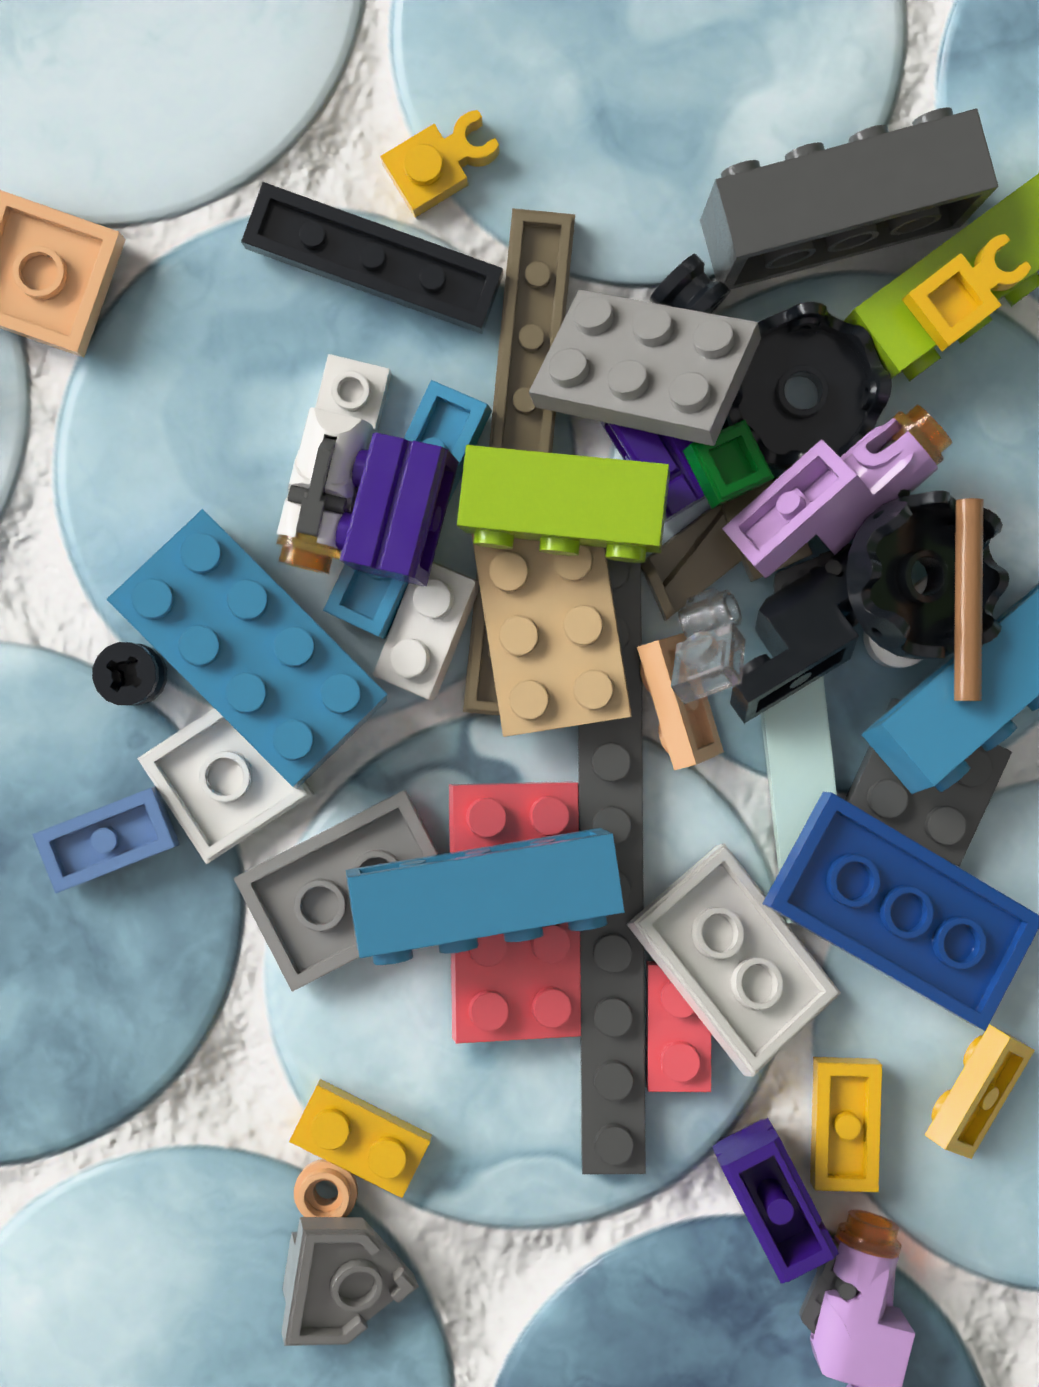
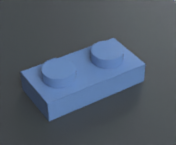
[32,786,180,894]

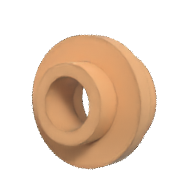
[294,1159,358,1217]

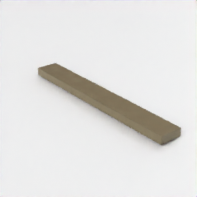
[463,208,575,716]

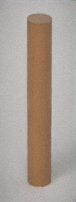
[954,498,983,701]

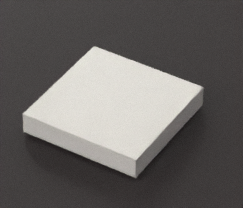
[137,708,314,864]

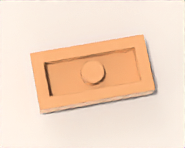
[637,632,724,770]

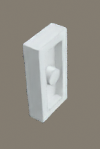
[373,562,480,700]

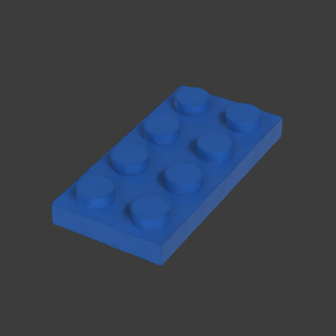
[762,791,1039,1031]

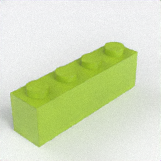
[844,173,1039,382]

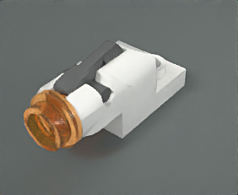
[276,354,392,574]

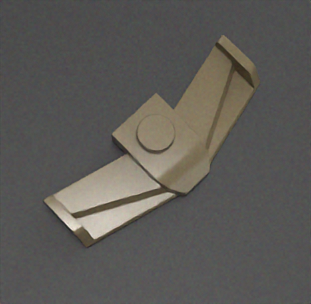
[641,477,812,621]

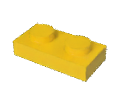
[925,1024,1035,1159]
[810,1057,882,1192]
[289,1079,432,1198]

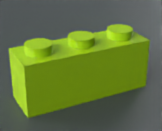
[457,445,670,563]

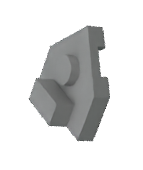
[281,1217,419,1346]

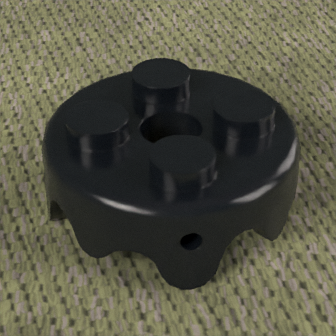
[726,302,892,471]
[846,491,1010,659]

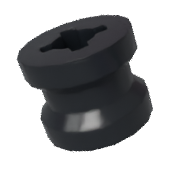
[649,254,731,314]
[92,642,167,705]

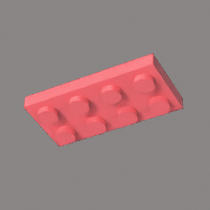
[449,781,581,1044]

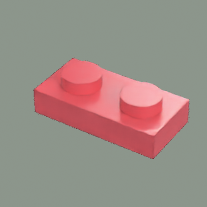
[646,961,711,1092]

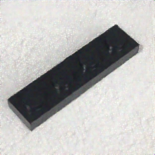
[241,182,503,334]

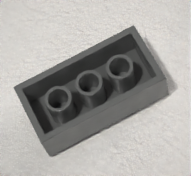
[700,107,999,290]

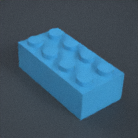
[106,509,387,789]

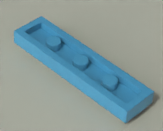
[323,380,492,640]

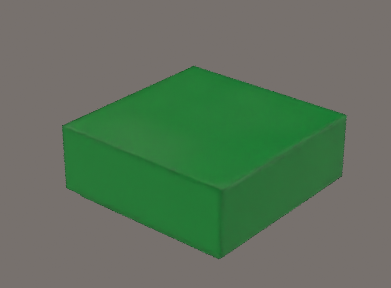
[683,420,774,509]

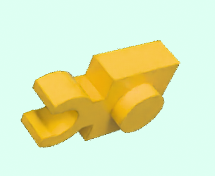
[380,110,499,218]
[902,234,1031,351]

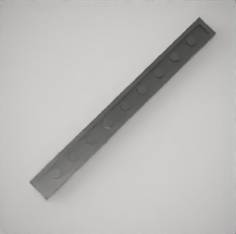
[578,548,646,1174]

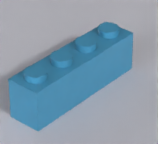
[861,583,1039,794]
[345,828,625,965]

